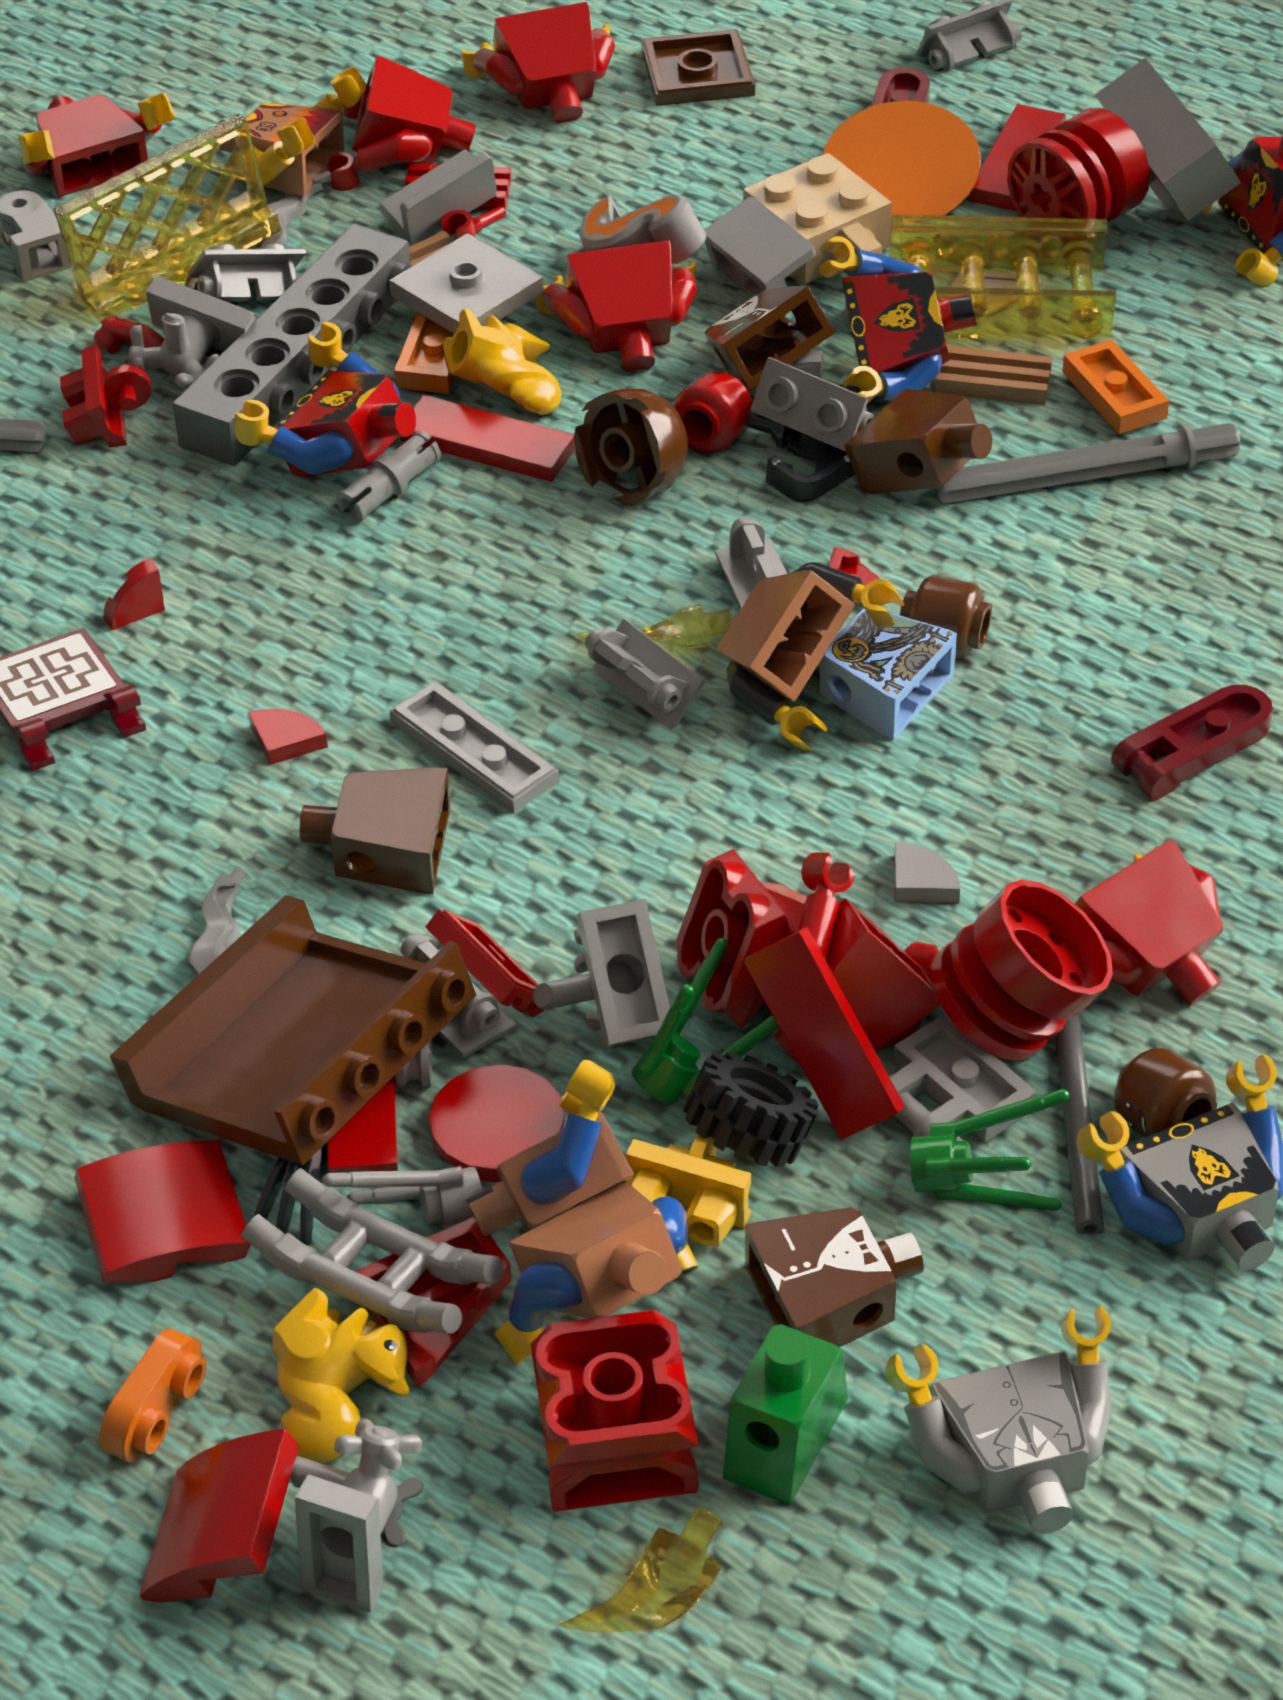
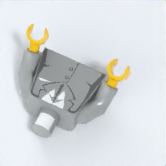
[885,1306,1111,1534]

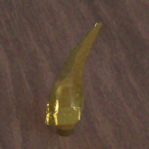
[577,604,733,650]
[559,1507,723,1632]

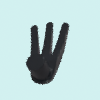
[253,1146,327,1245]

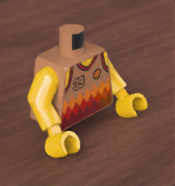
[214,67,366,197]

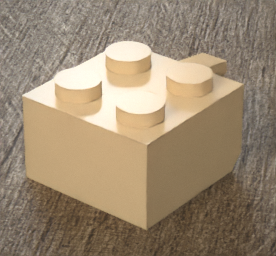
[743,153,892,285]

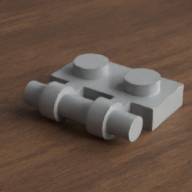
[887,1013,1037,1143]

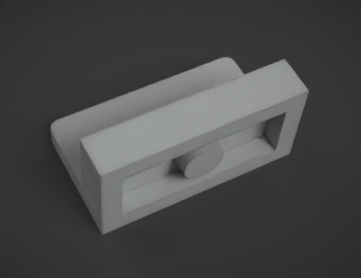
[380,149,497,246]
[704,197,816,298]

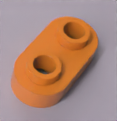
[99,1328,207,1463]

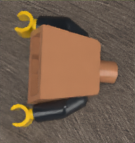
[717,562,904,752]

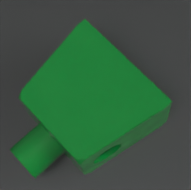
[723,1324,848,1506]

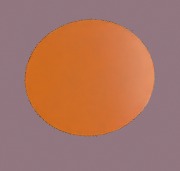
[822,101,981,227]

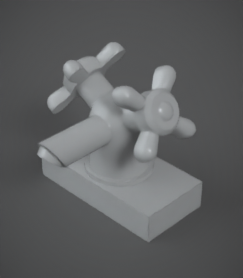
[128,275,256,389]
[533,899,670,1048]
[289,1419,424,1613]

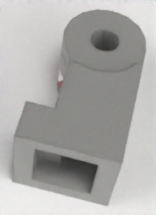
[0,190,73,282]

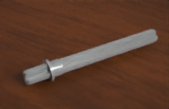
[935,423,1240,504]

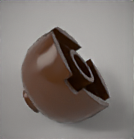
[574,389,688,506]

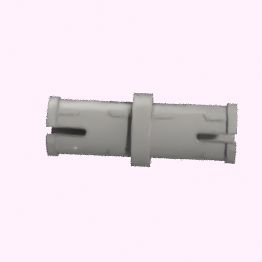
[336,431,441,523]

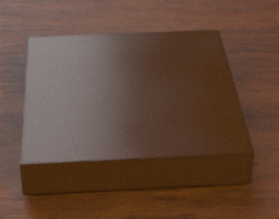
[641,29,755,106]

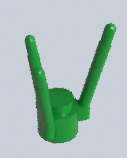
[631,938,779,1104]
[910,1089,1069,1211]

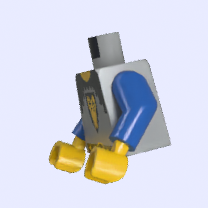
[1076,1054,1283,1271]

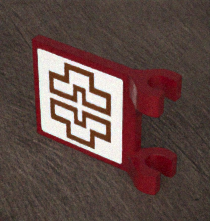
[0,628,146,771]

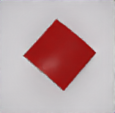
[74,1140,251,1282]
[139,1428,299,1603]

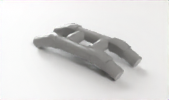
[241,1168,503,1333]

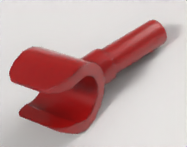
[441,206,506,240]

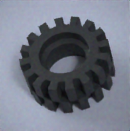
[683,1052,819,1167]

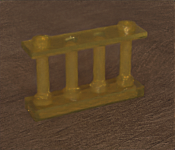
[889,215,1116,339]

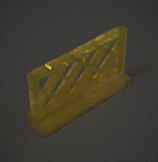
[53,114,281,322]

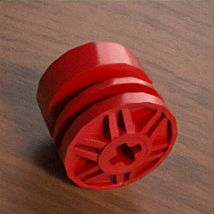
[1007,108,1150,246]
[931,879,1113,1061]

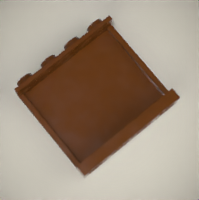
[110,895,476,1165]

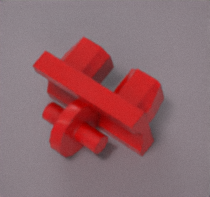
[60,344,151,447]

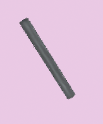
[1055,1014,1104,1234]

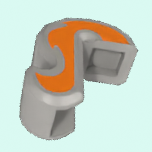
[579,194,707,264]

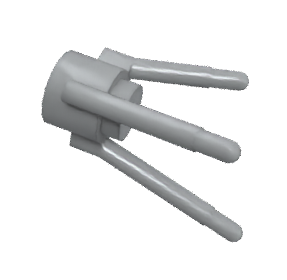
[323,1166,482,1238]

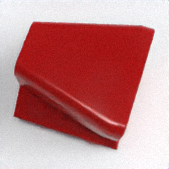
[675,849,806,1029]
[530,1310,699,1512]

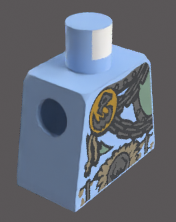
[819,609,957,740]

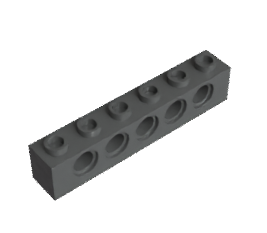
[173,223,412,466]

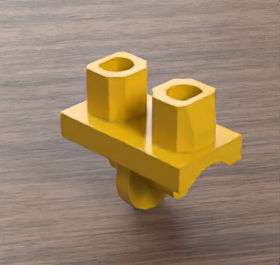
[626,1135,751,1248]

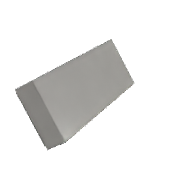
[389,681,560,813]

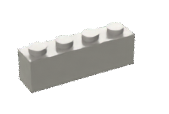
[1095,57,1241,221]

